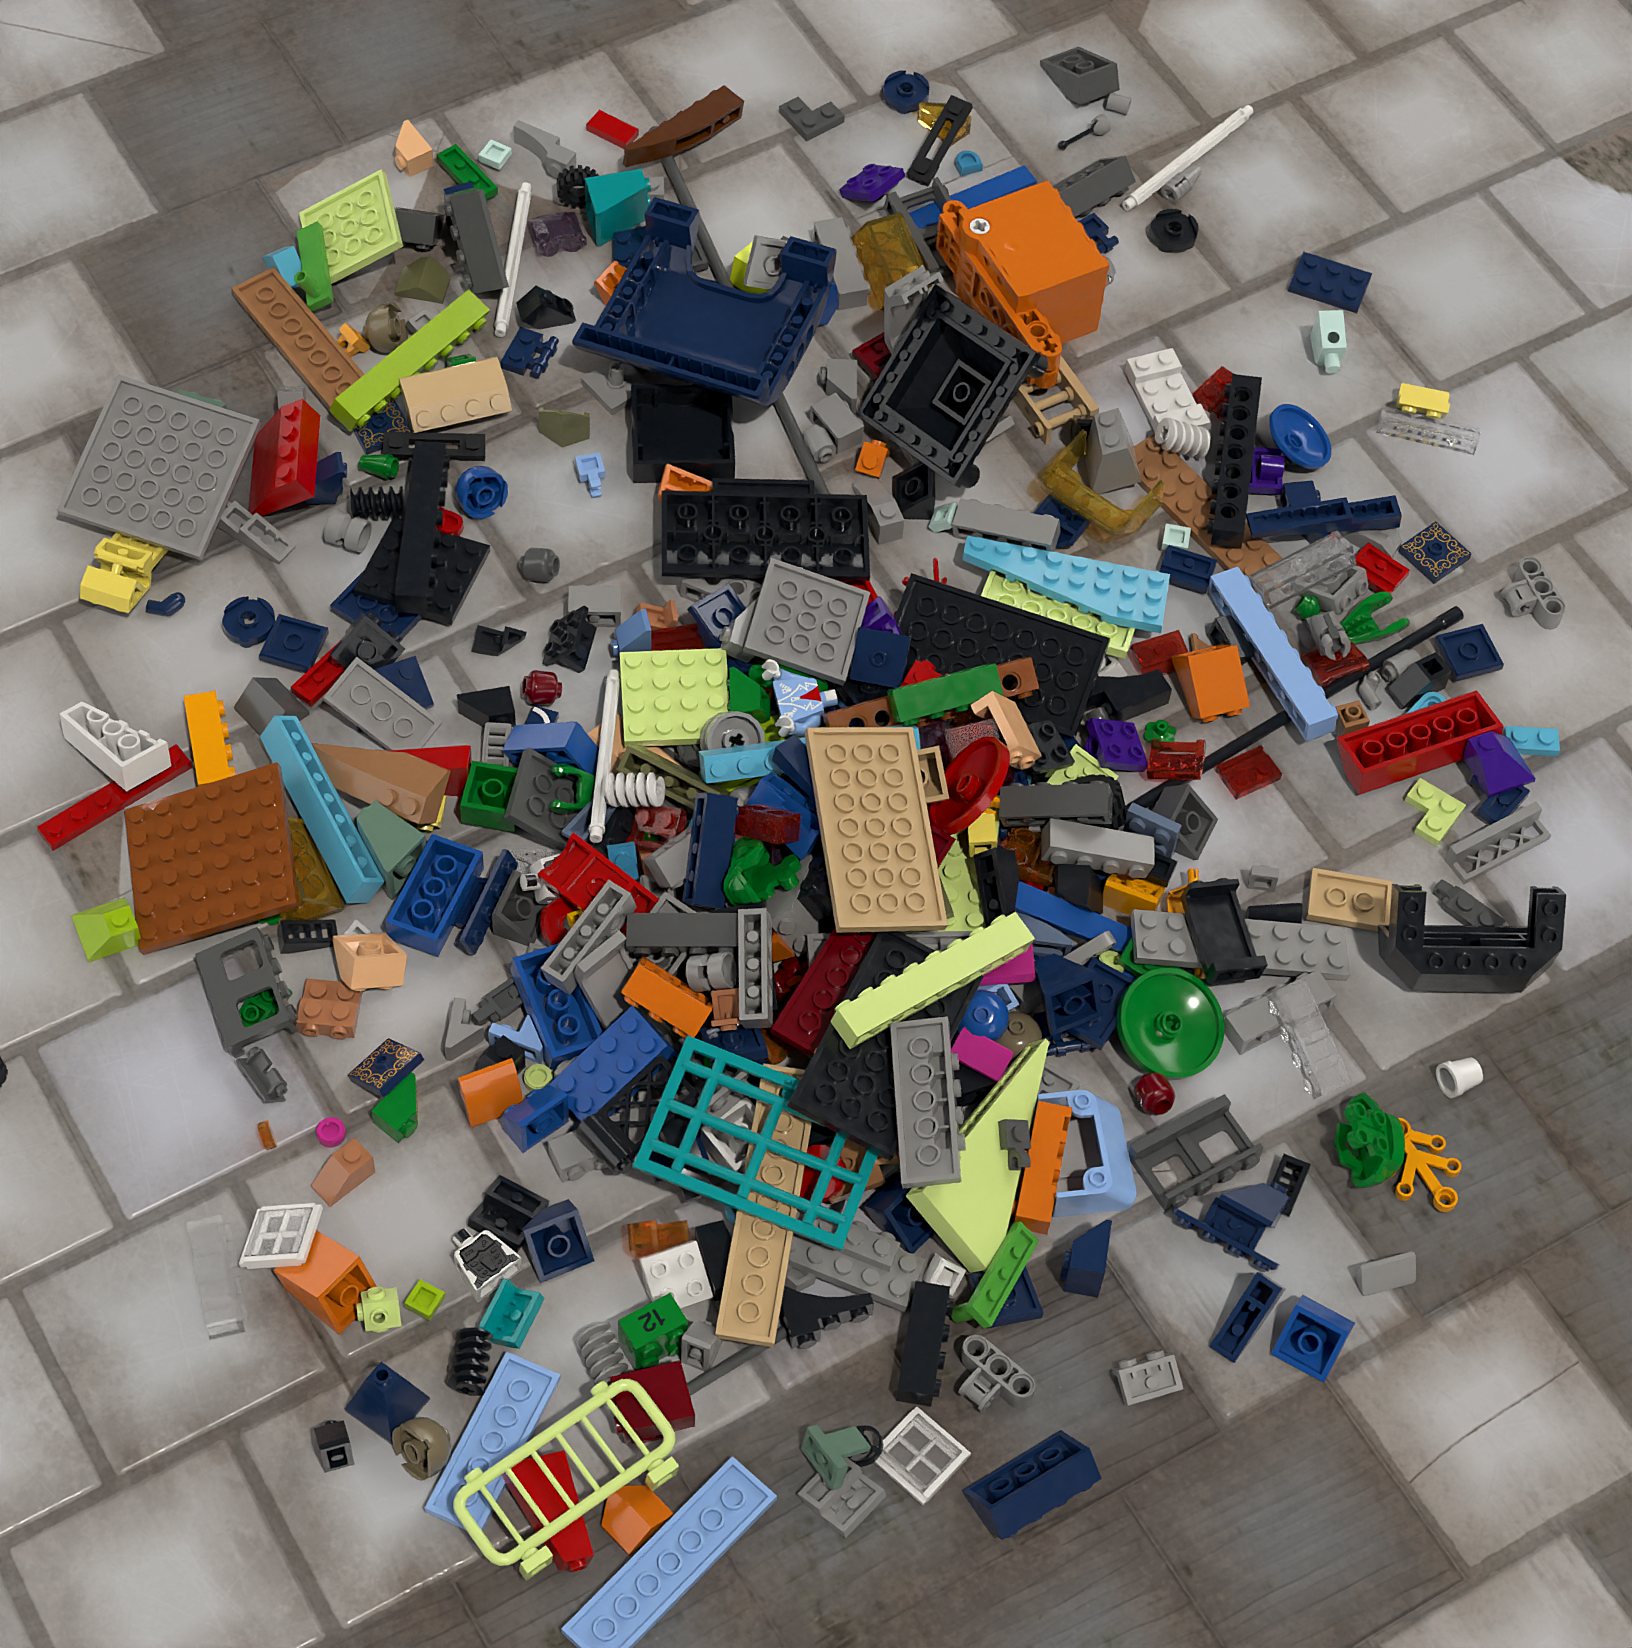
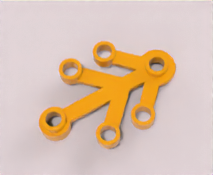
[1391,1118,1462,1213]

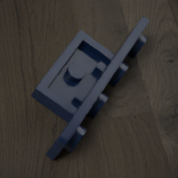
[454,849,518,955]
[1173,1197,1280,1272]

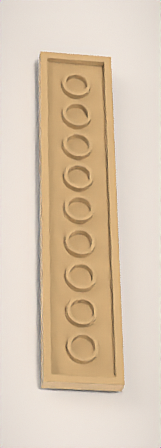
[715,1063,812,1348]

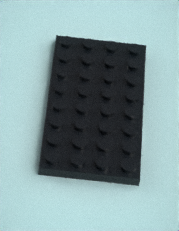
[894,573,1111,739]
[787,931,984,1161]

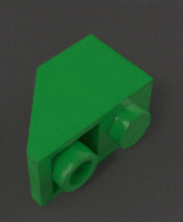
[727,667,770,723]

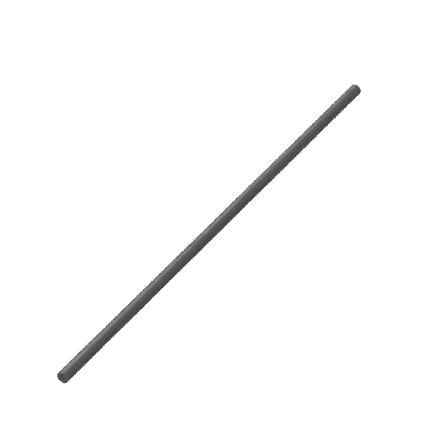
[649,126,830,494]

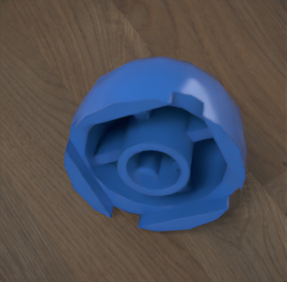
[455,466,508,519]
[956,989,1009,1042]

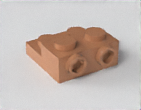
[296,978,363,1039]

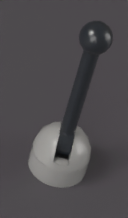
[1058,114,1111,150]

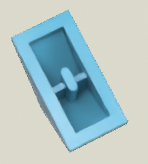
[263,246,302,289]

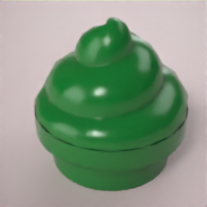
[1294,594,1321,620]

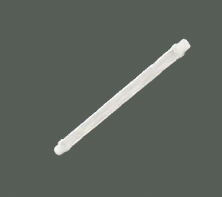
[1122,105,1253,211]
[494,182,532,337]
[589,670,621,843]

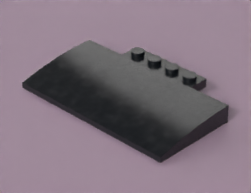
[661,478,870,581]

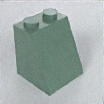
[357,800,426,900]

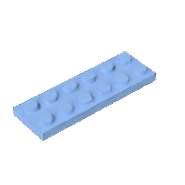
[425,1351,561,1531]

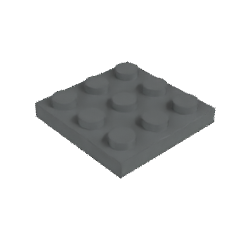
[504,747,580,852]

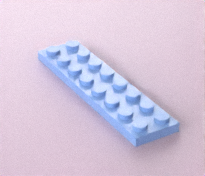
[561,1456,777,1648]

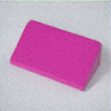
[951,1027,1014,1082]

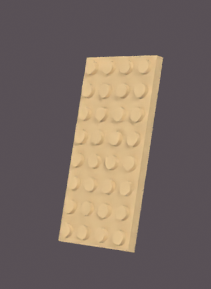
[804,727,948,933]

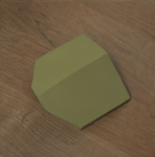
[395,257,451,304]
[539,407,590,447]

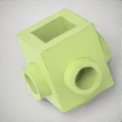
[356,1287,401,1332]

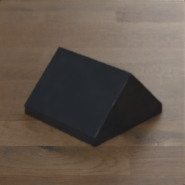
[893,461,936,520]

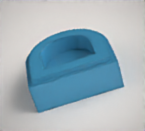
[955,151,983,176]

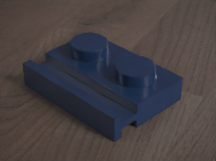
[1159,545,1217,594]

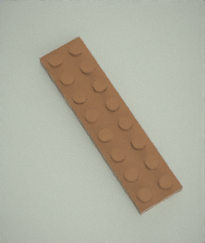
[232,267,364,422]
[1134,434,1289,591]

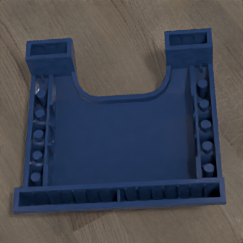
[572,197,837,406]

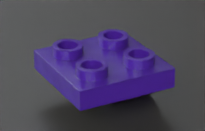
[839,163,906,202]
[1249,447,1284,495]
[1085,718,1149,772]

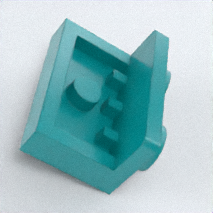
[479,1278,545,1349]

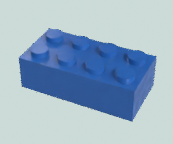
[385,834,484,957]
[510,943,603,1070]
[549,1006,678,1122]

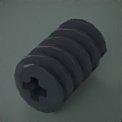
[350,486,404,520]
[448,1327,493,1396]

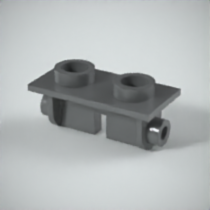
[236,1046,288,1103]

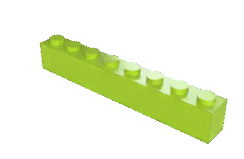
[329,289,490,432]

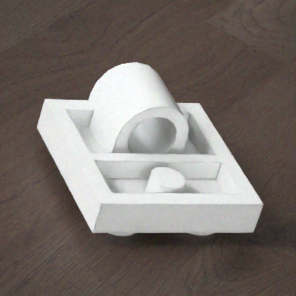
[639,1240,713,1308]

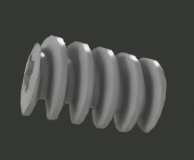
[577,1322,628,1386]

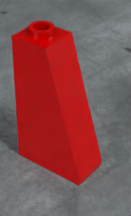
[389,745,472,797]
[502,1450,594,1572]

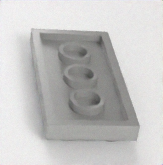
[323,657,442,750]

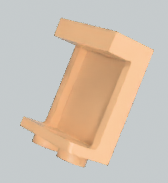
[970,691,1042,770]

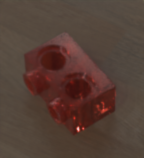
[735,804,801,844]

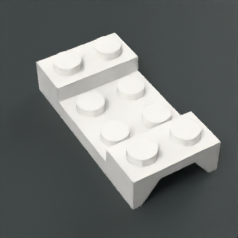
[1125,348,1210,432]

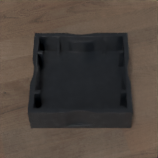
[631,384,735,483]

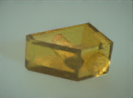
[917,102,972,147]

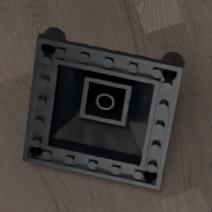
[857,284,1048,488]

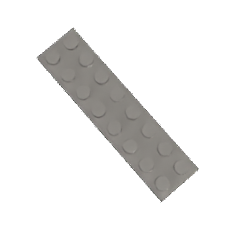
[1131,909,1350,981]

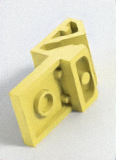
[80,533,168,613]

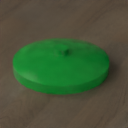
[1117,968,1225,1080]

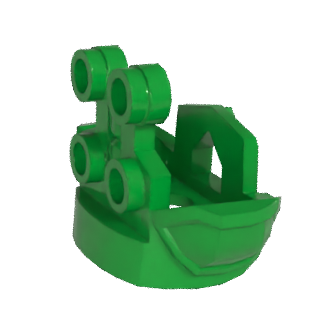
[724,834,802,906]
[1333,1092,1405,1188]

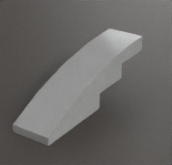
[217,501,296,564]

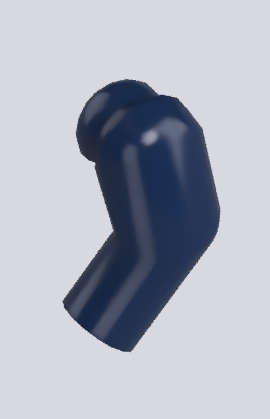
[146,592,185,616]

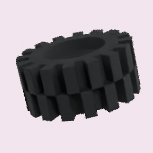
[556,165,599,209]

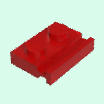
[1350,543,1410,594]

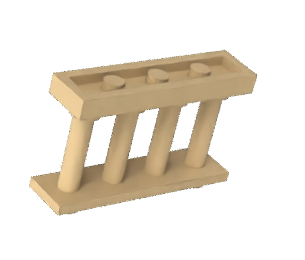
[1013,356,1099,445]

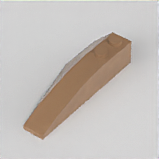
[311,743,451,824]

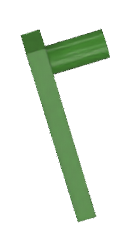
[294,221,334,311]
[951,1221,1039,1328]

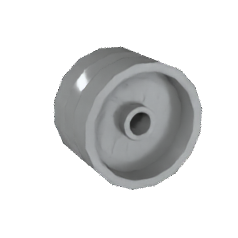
[699,711,765,751]

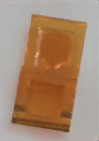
[627,1220,690,1259]

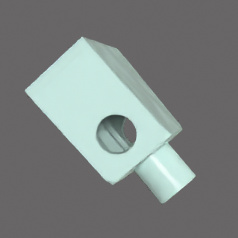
[1310,310,1347,373]

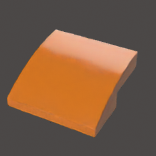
[458,1058,524,1128]

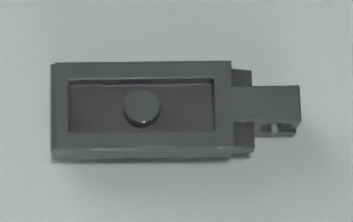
[1432,879,1506,926]
[471,977,523,1026]

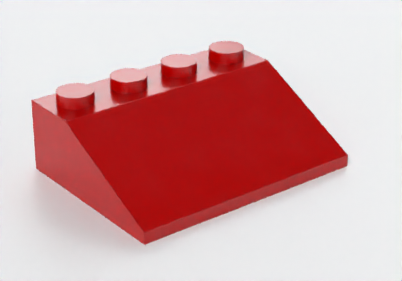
[248,398,321,516]

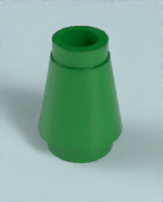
[359,454,399,480]

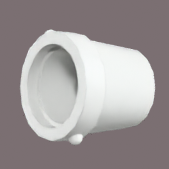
[1436,1057,1483,1098]

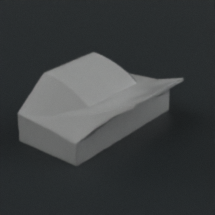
[1344,528,1402,558]

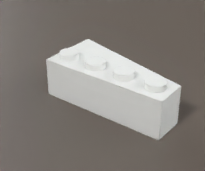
[59,702,171,791]

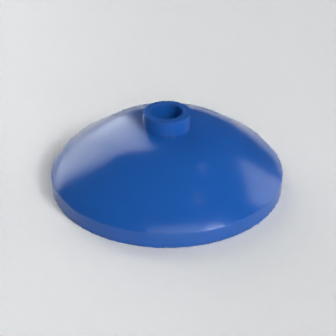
[1269,404,1332,469]

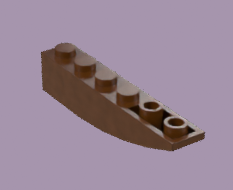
[623,85,744,167]

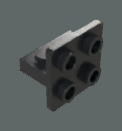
[542,605,597,673]
[1027,720,1075,784]

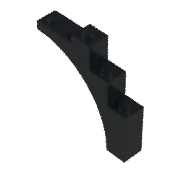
[1085,669,1172,722]
[694,1220,874,1349]

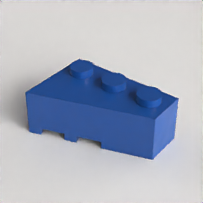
[502,721,599,776]
[746,772,822,861]

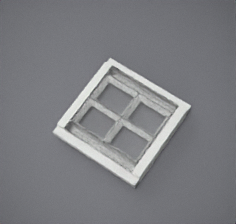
[239,1203,323,1269]
[869,1407,971,1505]

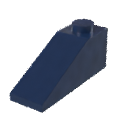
[1210,1272,1286,1363]

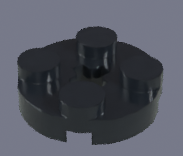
[1150,209,1199,253]

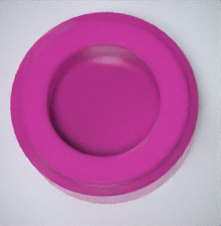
[316,1117,346,1148]

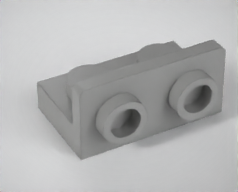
[1112,1349,1183,1405]

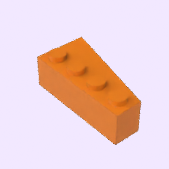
[1011,1101,1072,1235]

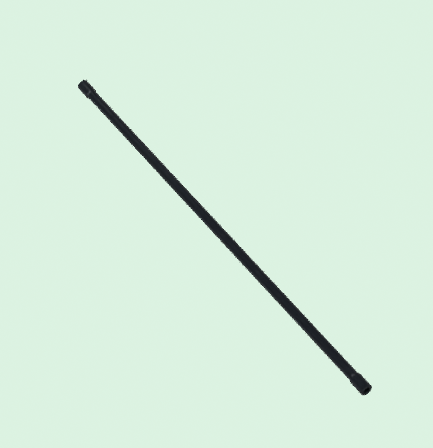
[1018,606,1464,882]

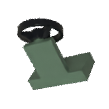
[801,1424,884,1490]

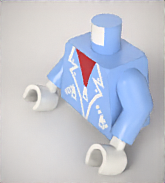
[762,659,838,737]

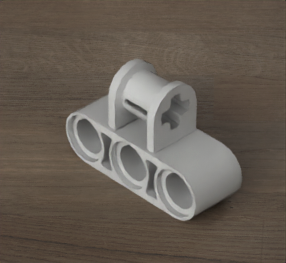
[1501,556,1566,630]
[959,1335,1035,1412]

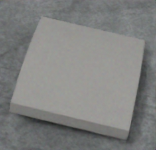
[798,1458,886,1539]

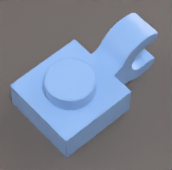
[575,452,605,498]

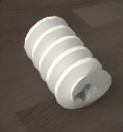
[1154,417,1211,459]
[604,772,665,807]

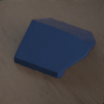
[1033,492,1092,548]

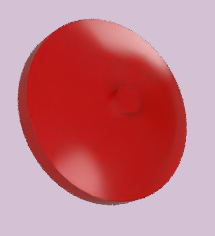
[927,736,1010,835]

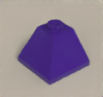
[1463,731,1536,798]

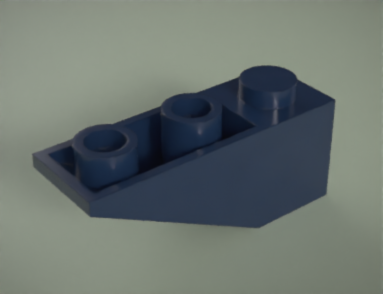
[1279,480,1332,556]

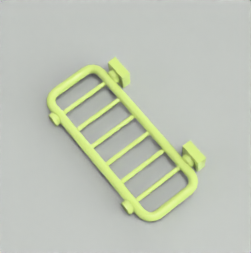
[453,1379,679,1581]

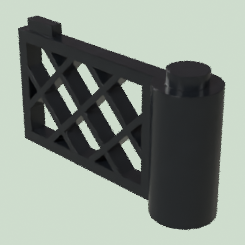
[576,1054,700,1174]

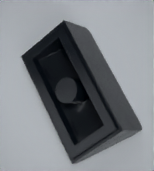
[1207,615,1254,666]
[1244,903,1303,924]

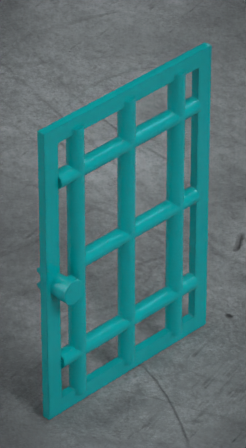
[632,1035,878,1251]

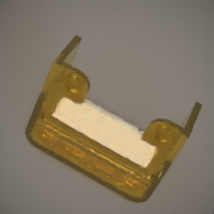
[1041,429,1165,535]

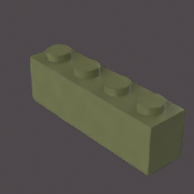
[617,745,730,810]

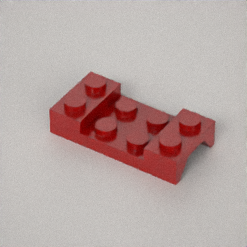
[538,832,659,947]

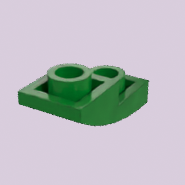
[239,988,293,1027]

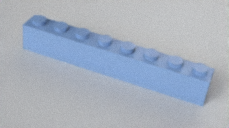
[1208,567,1338,741]

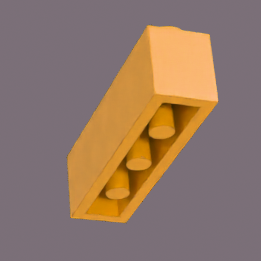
[184,690,236,787]

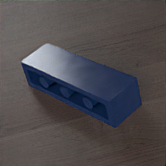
[682,792,739,909]

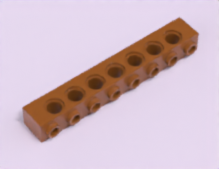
[822,657,1039,727]

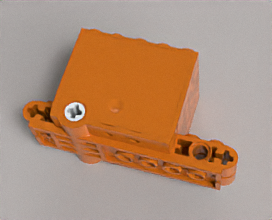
[936,180,1109,389]

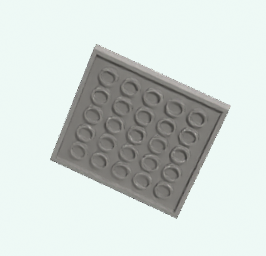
[57,375,261,561]

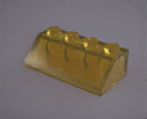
[851,212,932,311]
[280,816,345,920]

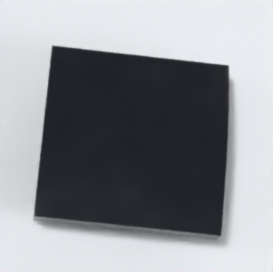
[467,1175,549,1253]

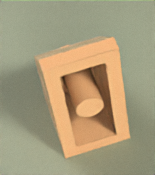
[394,119,434,177]

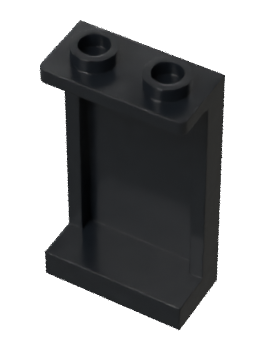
[1180,878,1268,984]

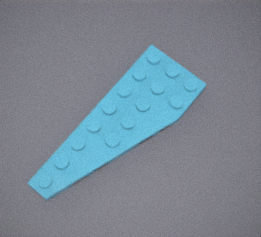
[962,536,1170,633]

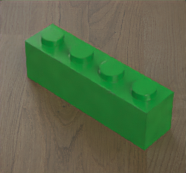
[887,663,1003,726]

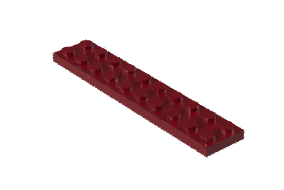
[770,824,956,1057]

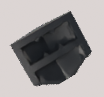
[1055,864,1103,915]

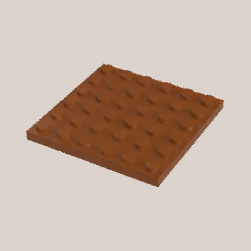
[125,762,300,955]

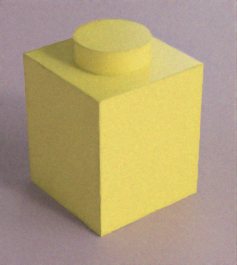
[968,813,997,858]

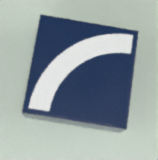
[525,705,559,725]

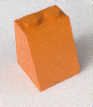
[1171,645,1250,722]
[274,1230,377,1335]

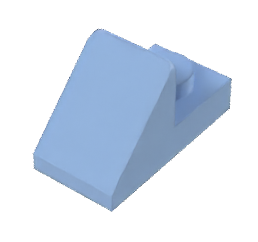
[488,1015,543,1064]

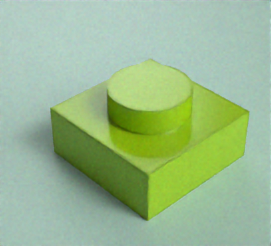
[404,1279,446,1321]

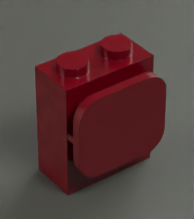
[610,1360,695,1444]

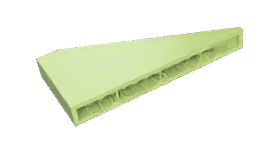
[906,1038,1049,1273]

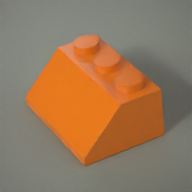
[621,956,713,1038]

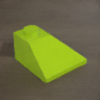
[71,897,141,962]

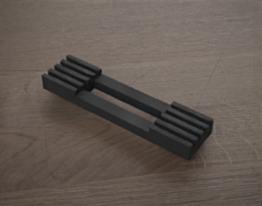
[907,95,973,187]
[383,432,485,461]

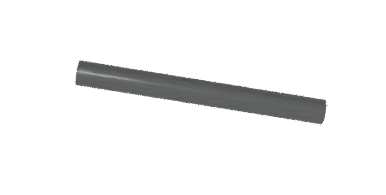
[687,1326,788,1396]

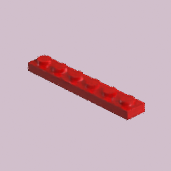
[37,744,192,851]

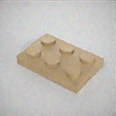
[1306,868,1394,932]

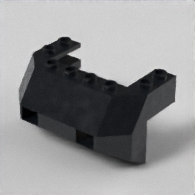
[1378,884,1566,993]

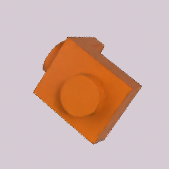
[855,440,891,479]

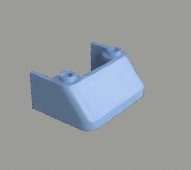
[1033,1090,1136,1218]

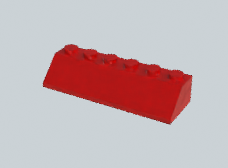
[1336,690,1504,795]

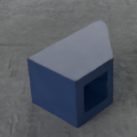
[305,452,347,504]

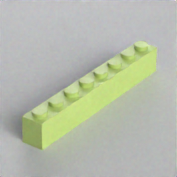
[830,912,1035,1049]

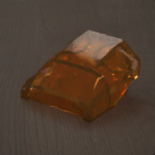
[1003,827,1057,886]

